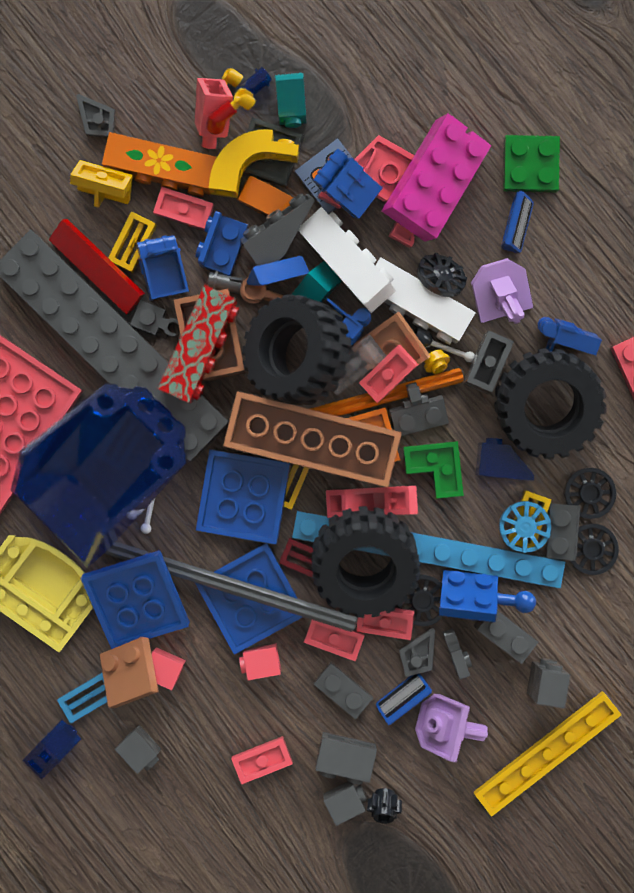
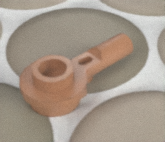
[240,278,283,304]

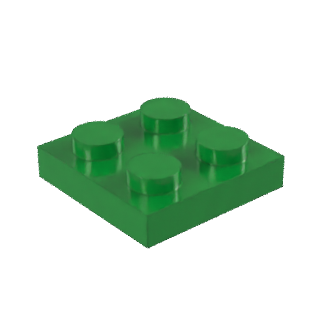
[503,135,560,193]

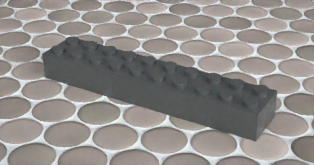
[0,229,229,462]

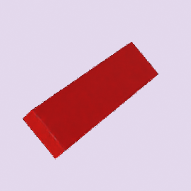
[49,219,145,314]

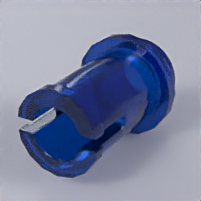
[237,67,272,96]

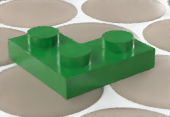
[403,441,464,499]

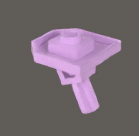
[471,258,533,324]
[415,694,488,762]

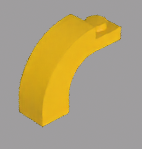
[209,130,299,198]

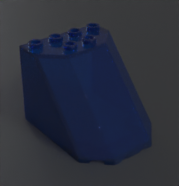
[11,384,186,568]

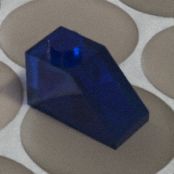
[475,438,535,481]
[22,720,82,779]

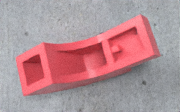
[326,486,418,518]

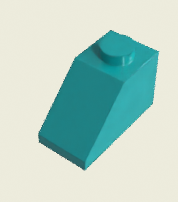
[275,73,306,128]

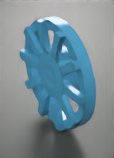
[499,501,551,553]

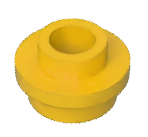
[424,350,450,374]

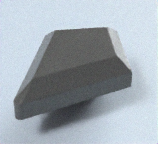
[76,94,116,137]
[399,628,435,677]

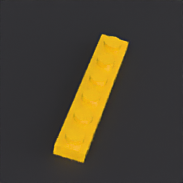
[474,691,621,817]

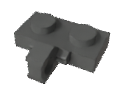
[389,382,449,436]

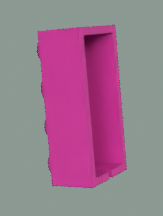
[382,113,492,242]

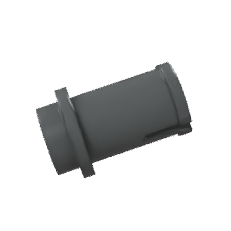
[207,271,242,295]

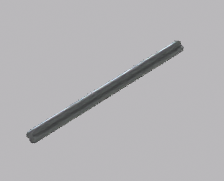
[95,537,357,632]

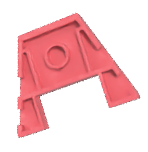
[318,135,415,248]

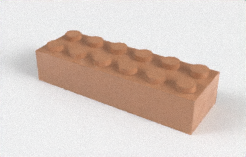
[223,391,402,487]

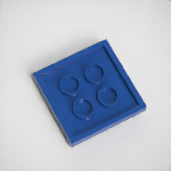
[196,450,291,544]
[195,543,302,655]
[81,550,190,649]

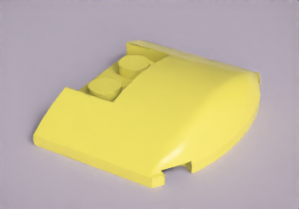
[0,535,93,652]

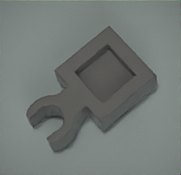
[130,300,179,338]
[442,628,472,679]

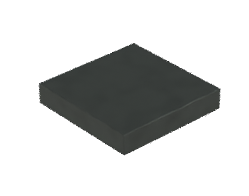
[244,117,303,188]

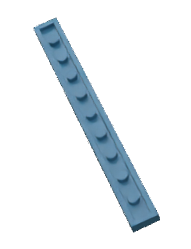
[292,511,565,589]

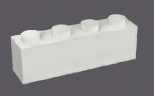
[298,207,396,313]
[376,257,476,345]

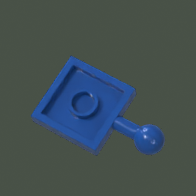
[439,570,536,622]

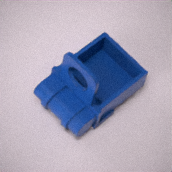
[313,149,382,219]
[136,235,189,301]
[326,299,371,345]
[537,317,602,355]

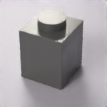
[115,725,161,774]
[323,781,368,826]

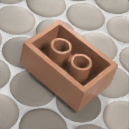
[174,289,247,382]

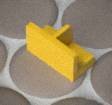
[70,160,133,208]

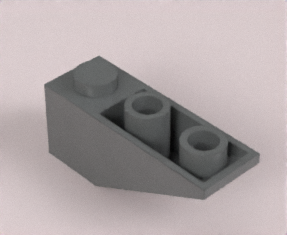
[240,193,314,266]

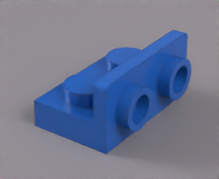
[195,211,248,276]

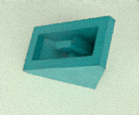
[292,261,343,303]

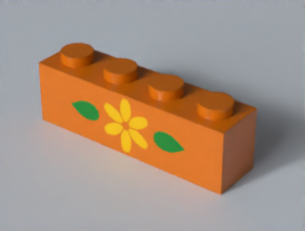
[102,132,216,197]

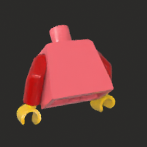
[195,68,255,149]

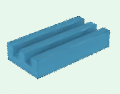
[57,672,107,724]

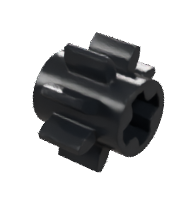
[367,788,402,824]

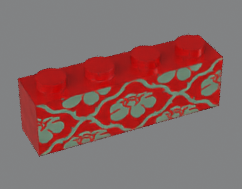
[158,285,239,404]

